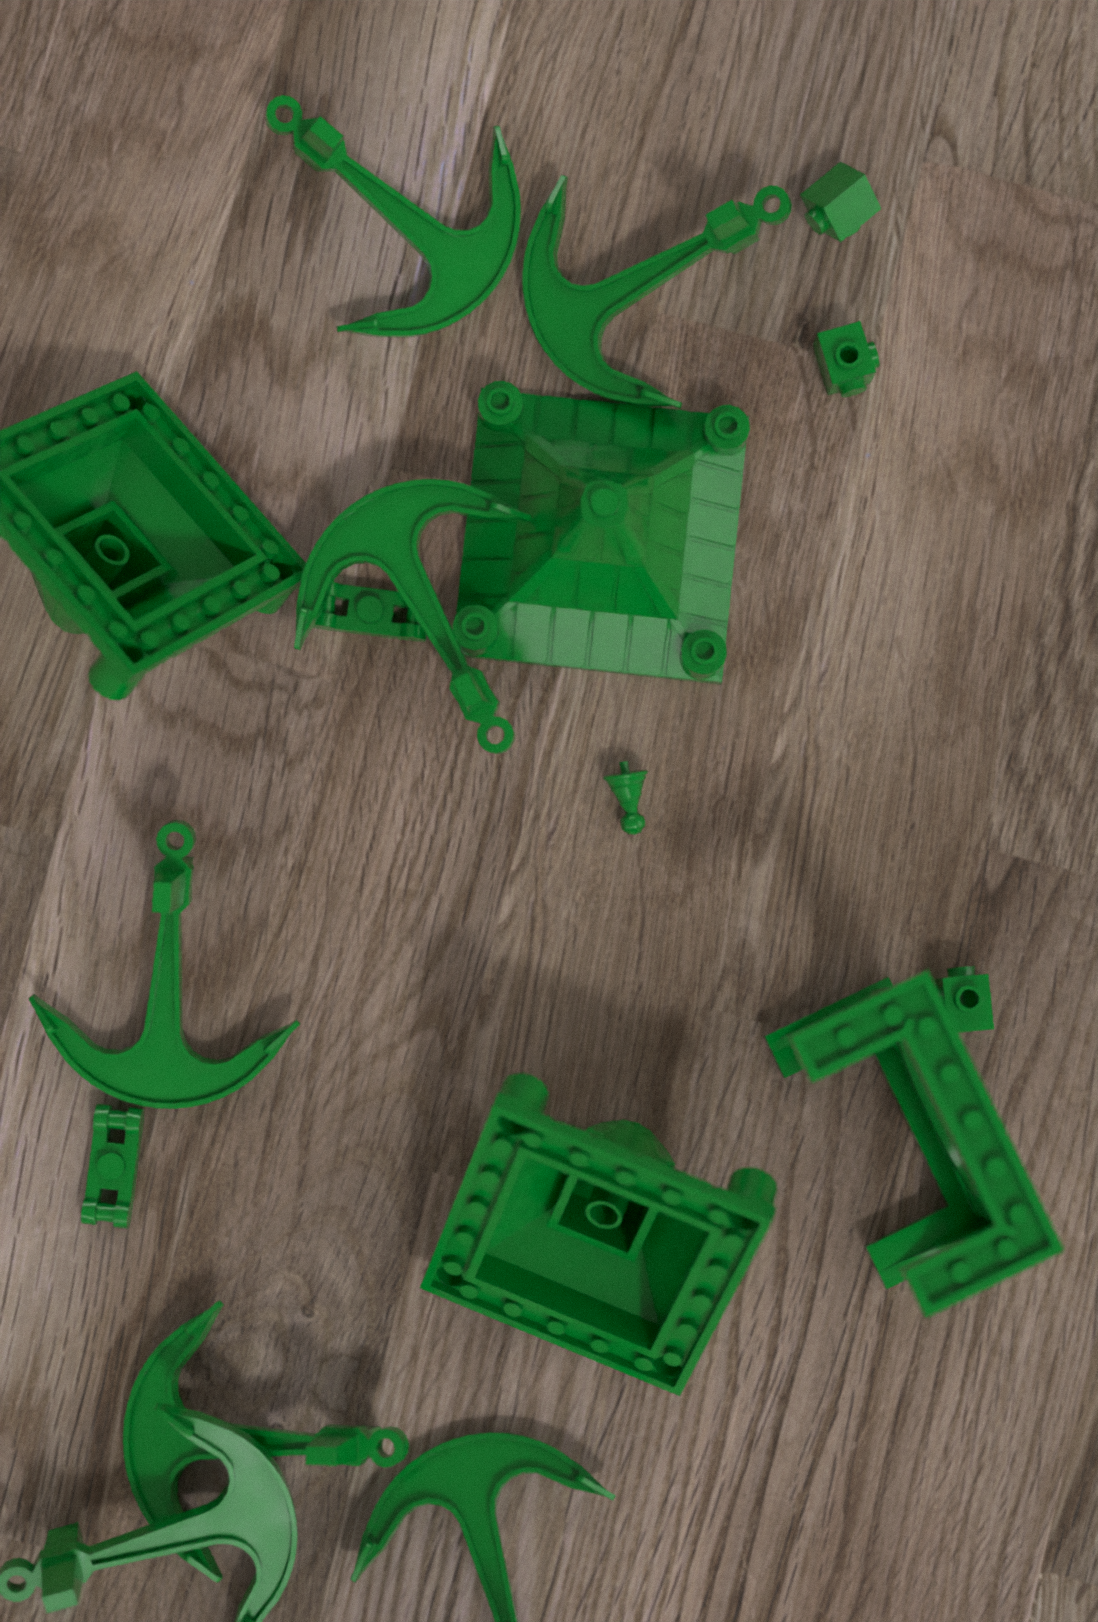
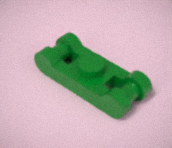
[313,582,427,642]
[81,1104,144,1229]

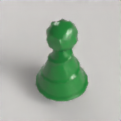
[603,761,648,835]

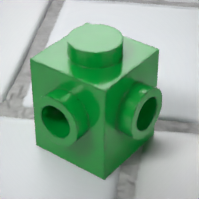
[800,161,881,242]
[812,321,880,397]
[935,966,994,1033]

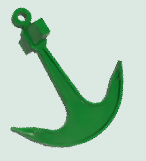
[265,95,521,338]
[522,175,792,409]
[294,479,532,754]
[29,819,300,1109]
[123,1300,409,1583]
[0,1403,298,1622]
[350,1433,616,1622]

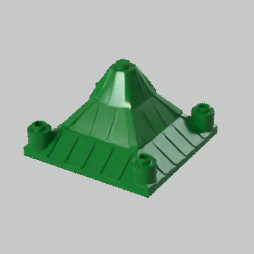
[0,371,306,701]
[453,381,750,685]
[420,1073,777,1396]

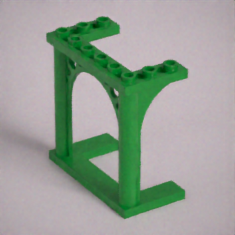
[763,970,1065,1318]

